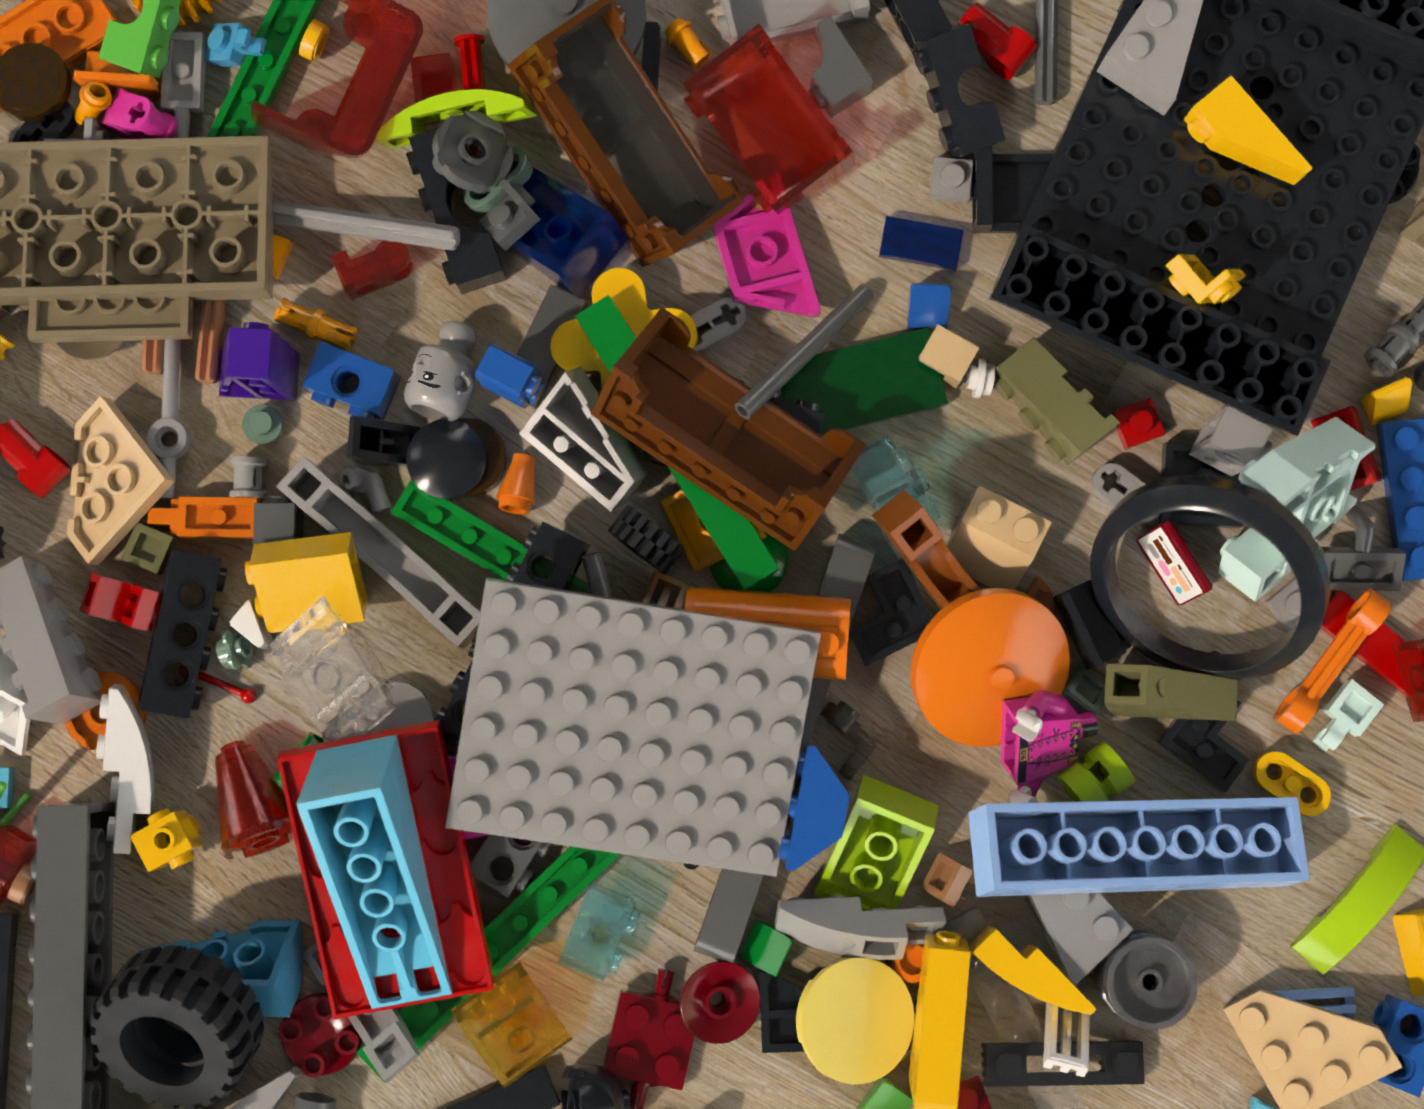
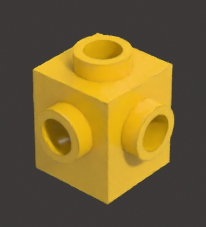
[130,807,203,872]

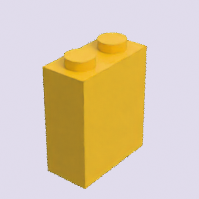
[245,532,368,633]

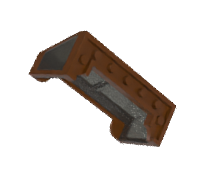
[507,0,744,267]

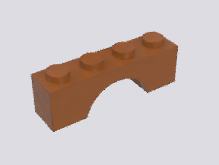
[871,490,981,610]

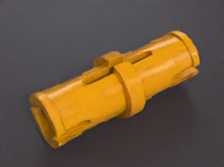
[274,297,358,352]

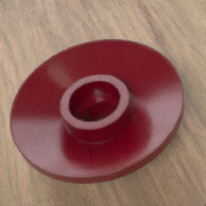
[680,961,760,1044]

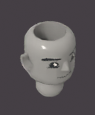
[403,321,477,421]

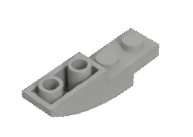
[774,895,946,960]

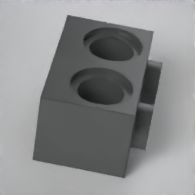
[470,835,552,898]

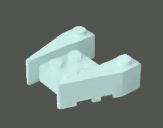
[1218,417,1376,602]

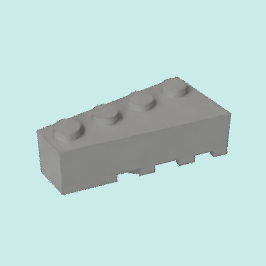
[0,556,102,725]

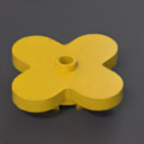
[550,268,698,389]

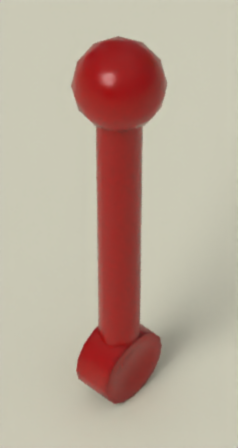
[178,664,257,704]

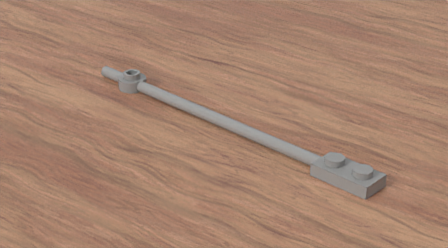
[147,32,207,499]

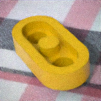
[1252,751,1331,816]

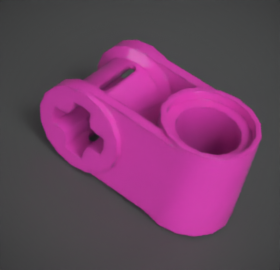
[100,88,178,139]

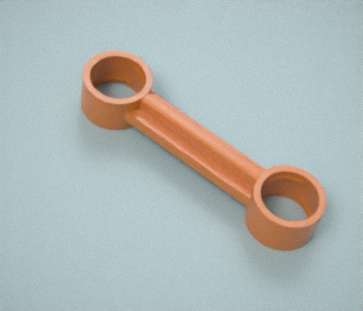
[1274,588,1393,734]

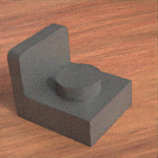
[479,178,541,251]

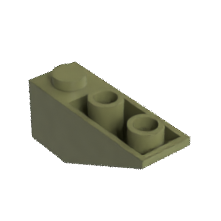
[1104,664,1238,721]

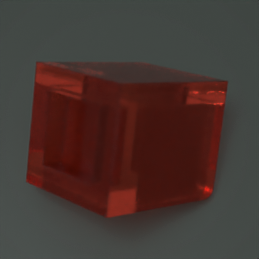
[410,52,458,103]

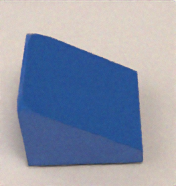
[907,283,951,330]

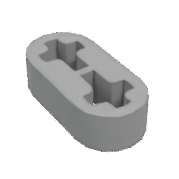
[690,297,747,354]
[1090,463,1160,525]

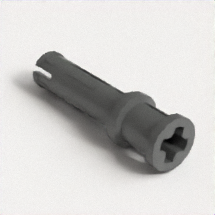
[1364,298,1424,377]

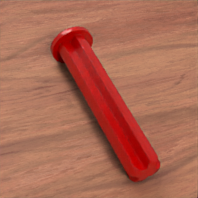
[454,33,487,154]

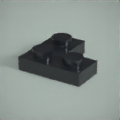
[849,559,932,666]
[1157,700,1250,792]

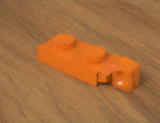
[147,496,263,539]

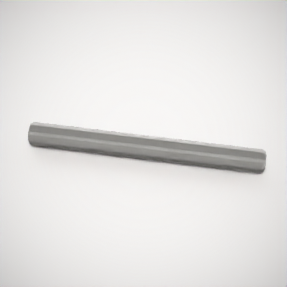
[273,200,461,251]

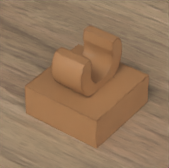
[920,852,975,907]

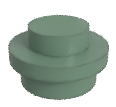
[242,404,283,444]

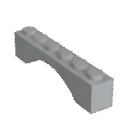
[276,456,481,649]

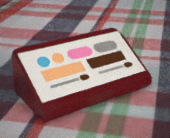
[1136,521,1213,605]

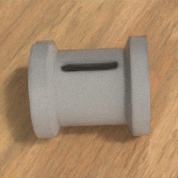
[229,456,267,500]

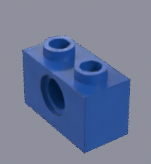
[302,341,401,421]

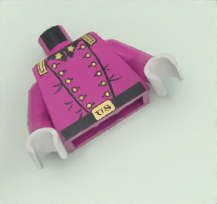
[1000,689,1098,803]

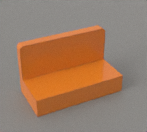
[73,51,162,98]

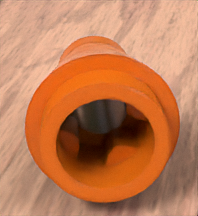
[496,453,536,515]

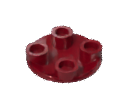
[279,993,362,1077]

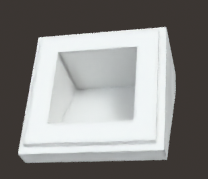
[230,599,274,649]

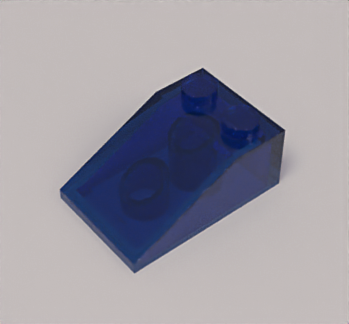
[483,167,629,299]

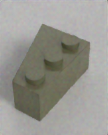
[994,337,1120,465]

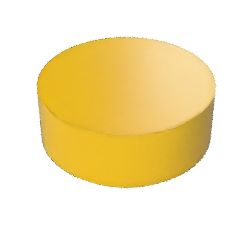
[299,19,330,62]

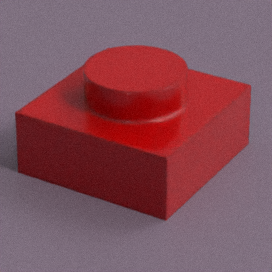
[1111,398,1165,450]

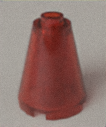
[215,740,293,859]

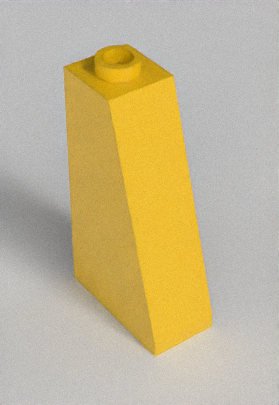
[908,931,971,1109]

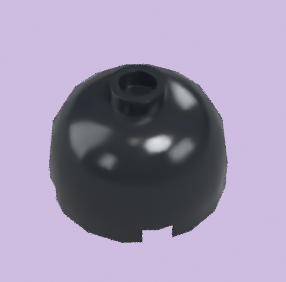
[561,1064,631,1109]

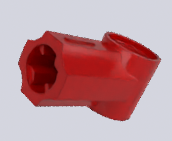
[957,2,1037,80]
[0,418,72,499]

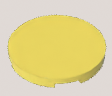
[796,956,914,1085]

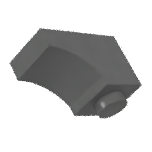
[808,16,873,118]

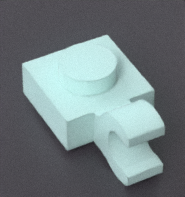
[1312,679,1384,751]

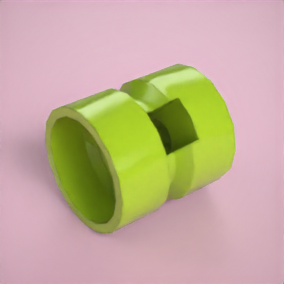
[1057,740,1136,802]

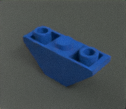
[778,745,850,871]

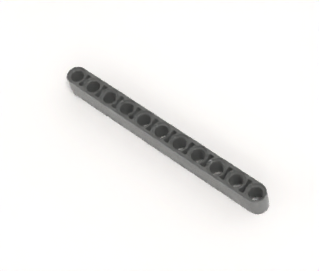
[693,533,877,963]

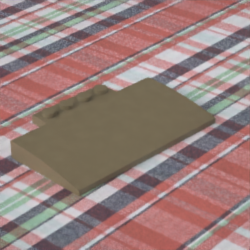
[0,136,273,343]

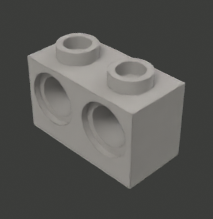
[1189,405,1273,476]

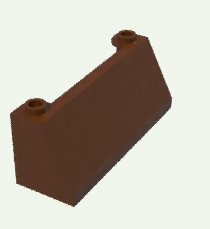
[591,307,867,551]

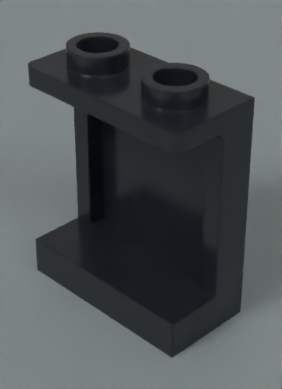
[972,147,1053,233]

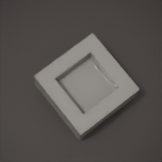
[929,157,973,203]
[1264,578,1301,632]

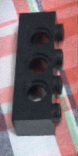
[137,549,227,718]

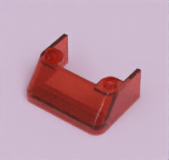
[251,0,423,158]

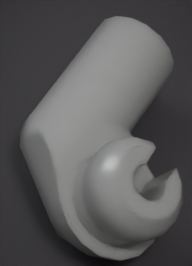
[338,465,392,514]

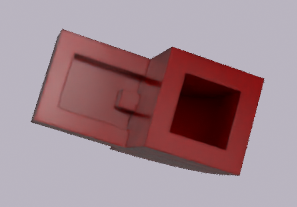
[79,573,161,631]

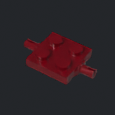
[603,968,694,1109]

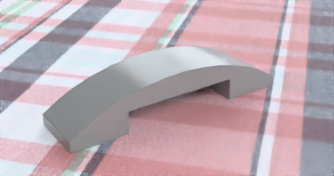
[302,942,420,1083]

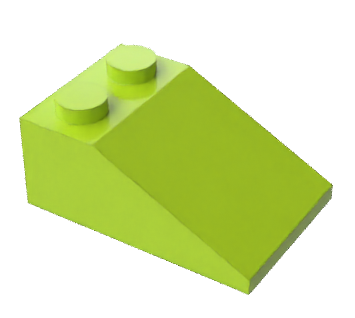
[814,774,939,911]

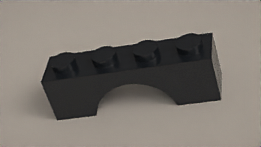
[406,128,506,294]

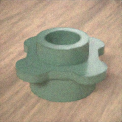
[216,630,253,670]

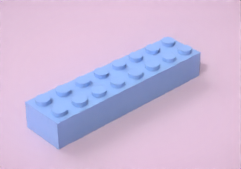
[968,797,1310,897]

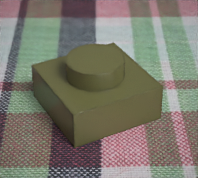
[120,523,178,575]

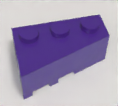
[218,322,300,401]

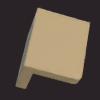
[919,324,980,389]

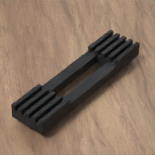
[981,1041,1145,1087]

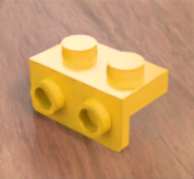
[1166,254,1246,304]

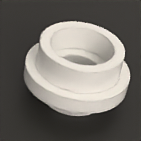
[966,358,995,398]

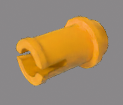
[664,17,713,70]
[74,81,112,126]

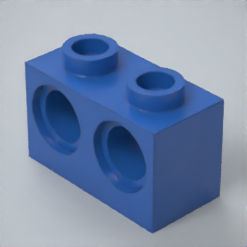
[1373,994,1424,1098]

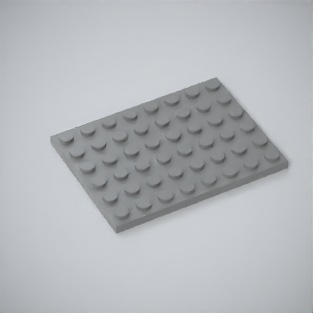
[445,577,821,877]

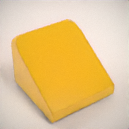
[1360,377,1412,425]

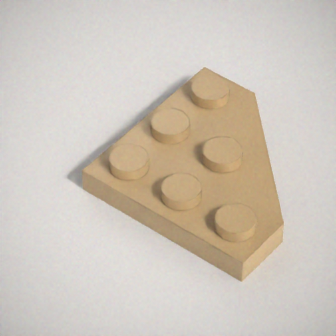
[67,396,175,565]
[1223,988,1403,1109]

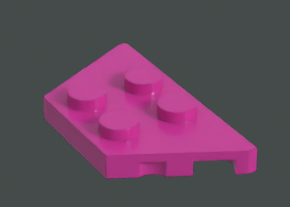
[712,173,821,318]

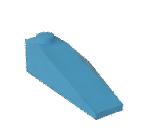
[137,920,303,1017]

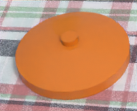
[910,588,1070,747]

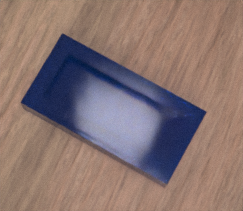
[878,216,964,271]

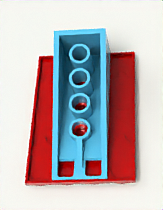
[277,720,495,1020]

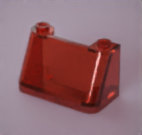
[682,24,859,215]

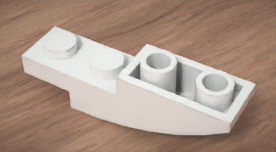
[96,684,155,854]

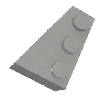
[1025,893,1134,986]

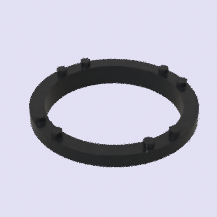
[1090,474,1330,681]

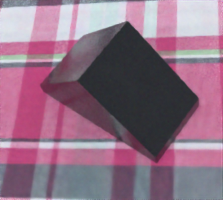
[347,416,421,466]

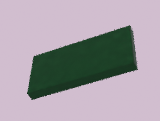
[775,327,948,436]

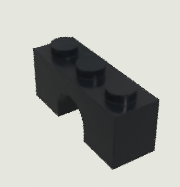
[914,24,1006,157]

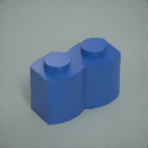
[475,343,545,409]

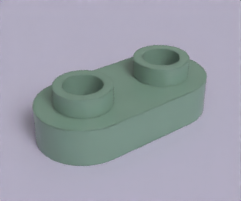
[462,146,533,216]

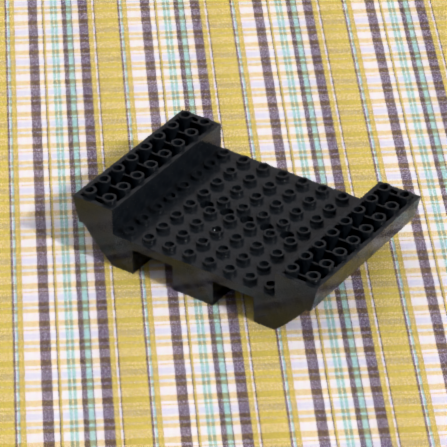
[989,0,1424,436]

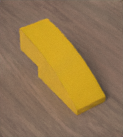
[969,926,1096,1015]

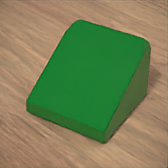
[739,919,794,977]

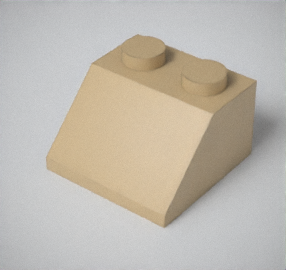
[946,486,1052,590]

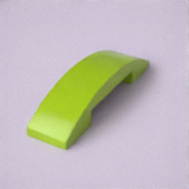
[375,89,538,149]
[1290,824,1424,975]

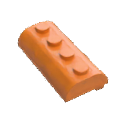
[684,587,851,680]

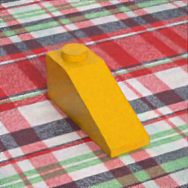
[1184,76,1313,185]

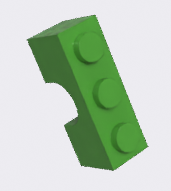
[98,0,181,78]

